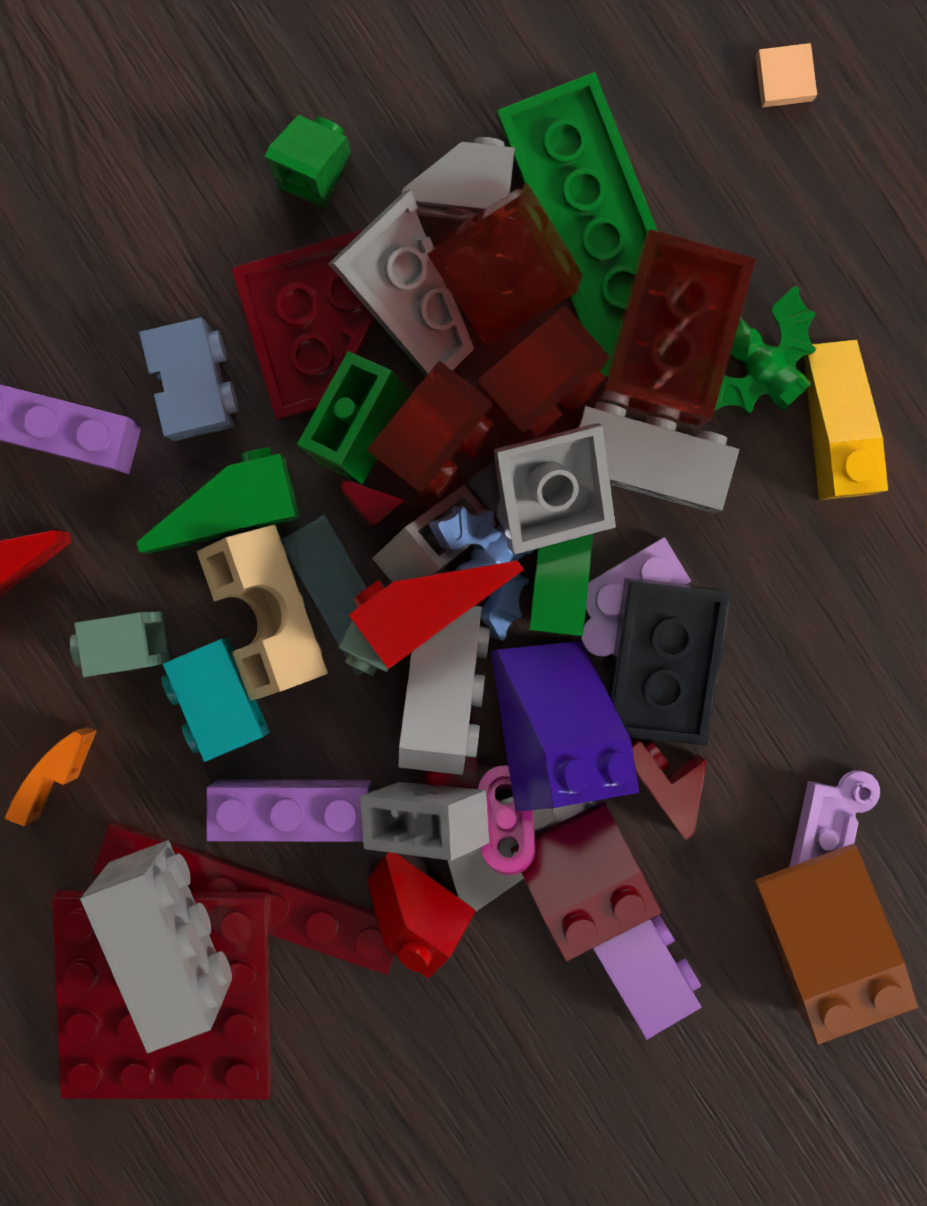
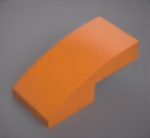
[4,727,97,826]

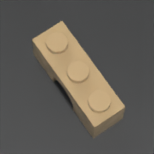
[197,525,328,701]

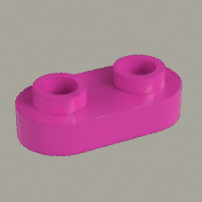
[478,765,535,875]

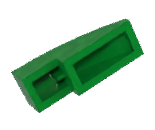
[528,534,593,636]

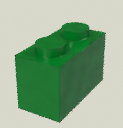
[297,351,412,485]

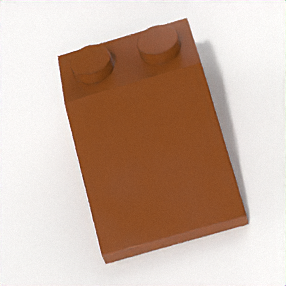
[755,843,918,1045]

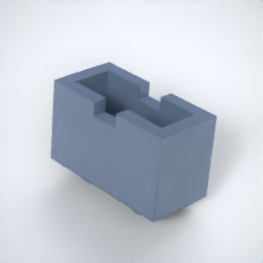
[139,317,239,442]

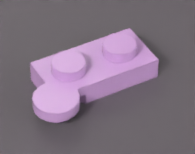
[581,537,691,656]
[789,770,880,867]

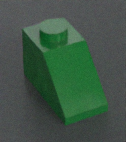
[264,114,351,209]

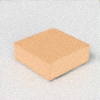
[755,43,817,108]

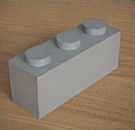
[577,402,740,514]
[398,606,490,775]

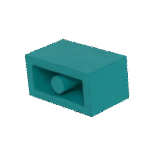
[161,637,270,762]

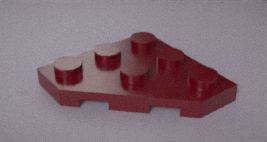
[231,228,376,422]

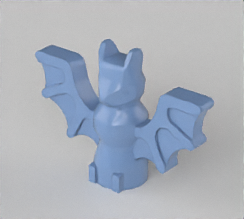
[429,506,535,641]

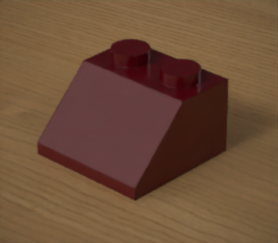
[510,801,661,962]

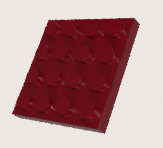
[52,891,272,1100]

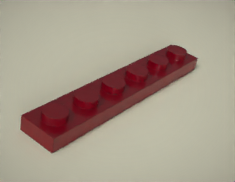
[92,821,394,975]

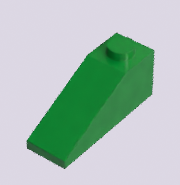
[136,448,301,554]

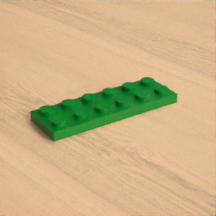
[497,72,711,405]

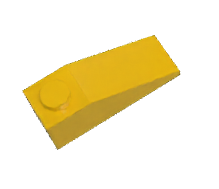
[804,340,888,500]

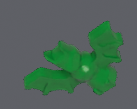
[687,286,816,414]

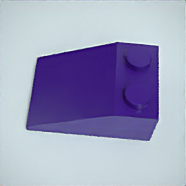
[491,641,639,812]

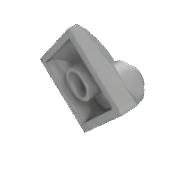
[494,423,616,555]

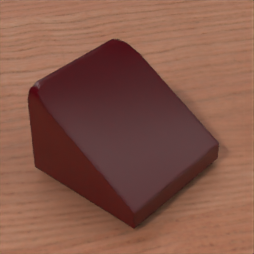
[340,480,406,528]

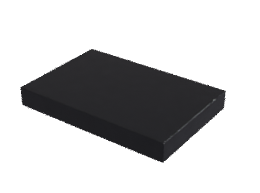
[608,578,732,746]

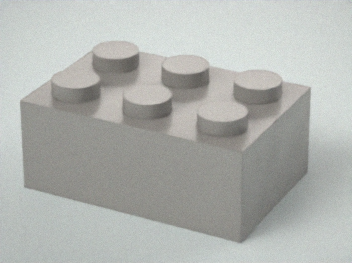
[80,840,232,1053]

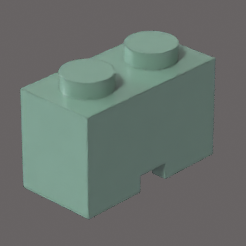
[70,611,171,677]

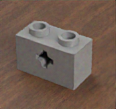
[360,782,489,860]

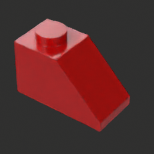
[366,852,476,979]

